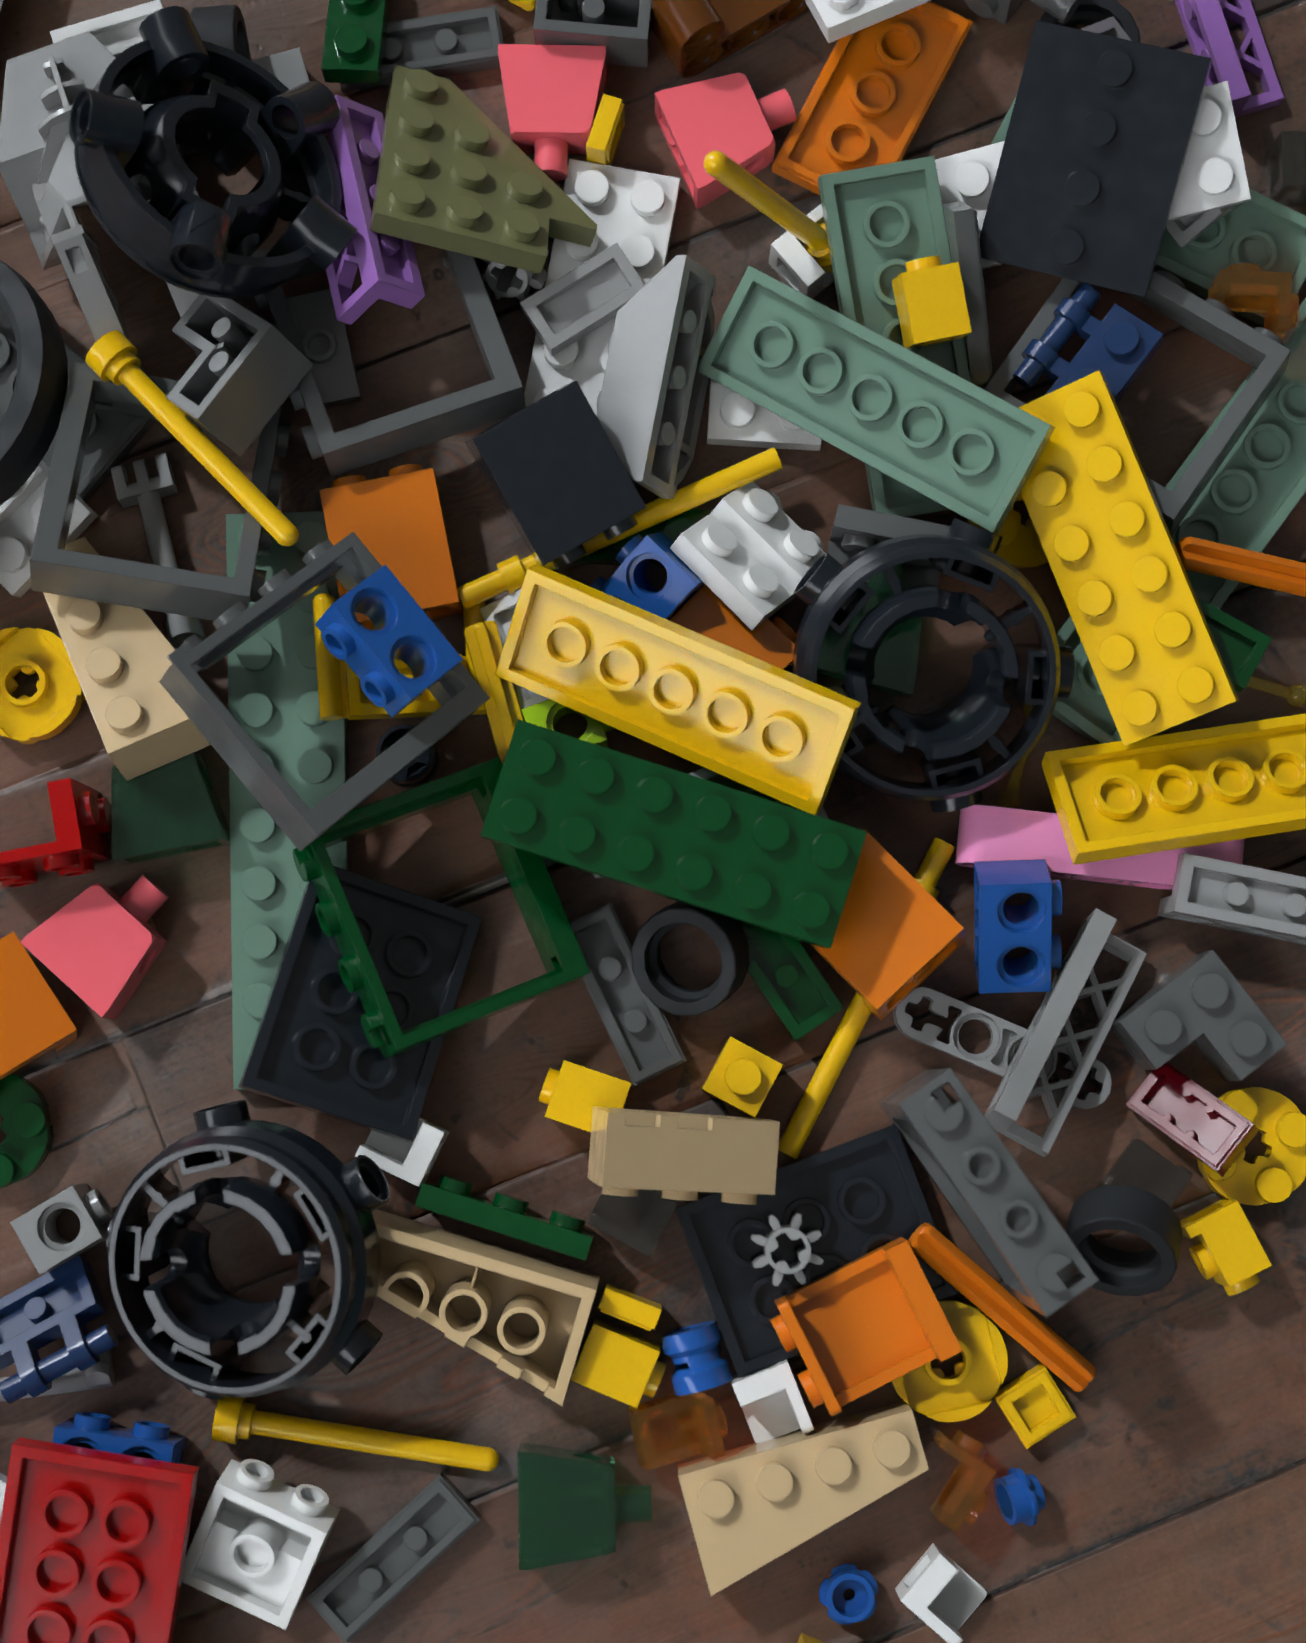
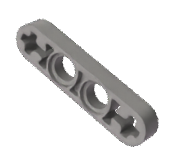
[893,987,1112,1109]

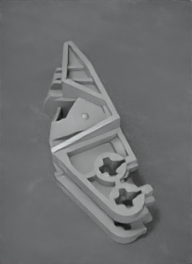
[0,31,200,373]

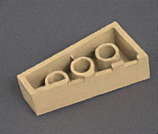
[43,537,211,781]
[372,1209,600,1406]
[677,1401,929,1596]

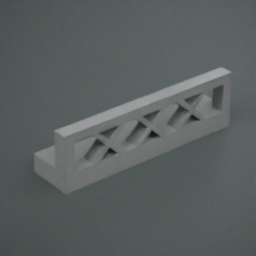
[1157,853,1306,945]
[984,908,1147,1157]

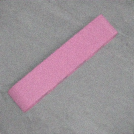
[955,805,1245,891]

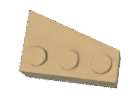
[587,1106,780,1205]

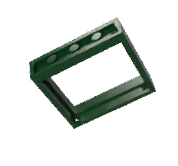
[293,757,590,1059]

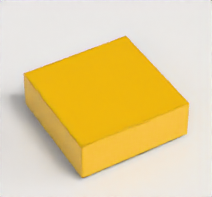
[586,93,625,166]
[598,1283,662,1331]
[993,1363,1076,1449]

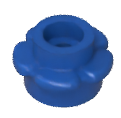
[994,1468,1045,1527]
[819,1564,878,1625]

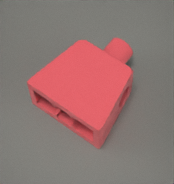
[498,44,607,182]
[655,72,796,210]
[20,874,169,1019]

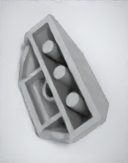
[596,255,716,499]

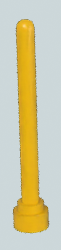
[703,151,833,273]
[85,330,299,547]
[212,1397,499,1472]

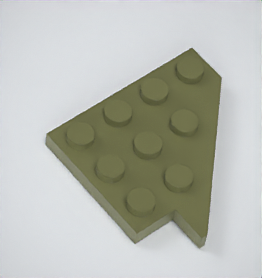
[370,65,597,274]

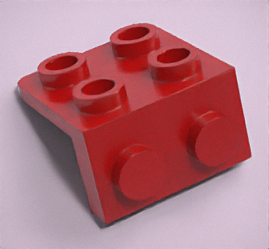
[0,778,114,888]

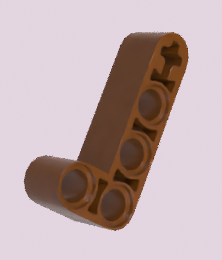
[651,0,809,78]

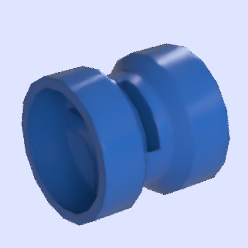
[660,1320,733,1396]

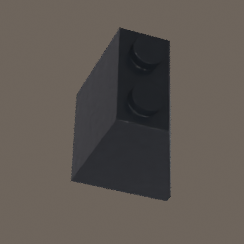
[465,381,646,569]

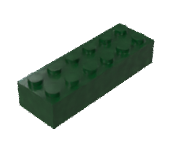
[480,719,867,948]

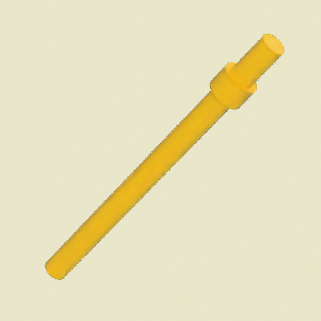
[457,447,783,609]
[778,838,955,1160]

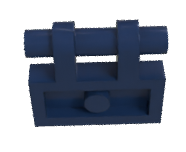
[1012,283,1164,404]
[0,1255,118,1404]

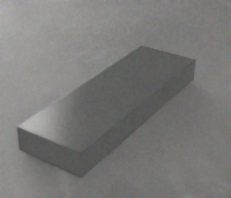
[339,6,503,93]
[942,201,993,385]
[570,903,687,1087]
[306,1472,481,1643]

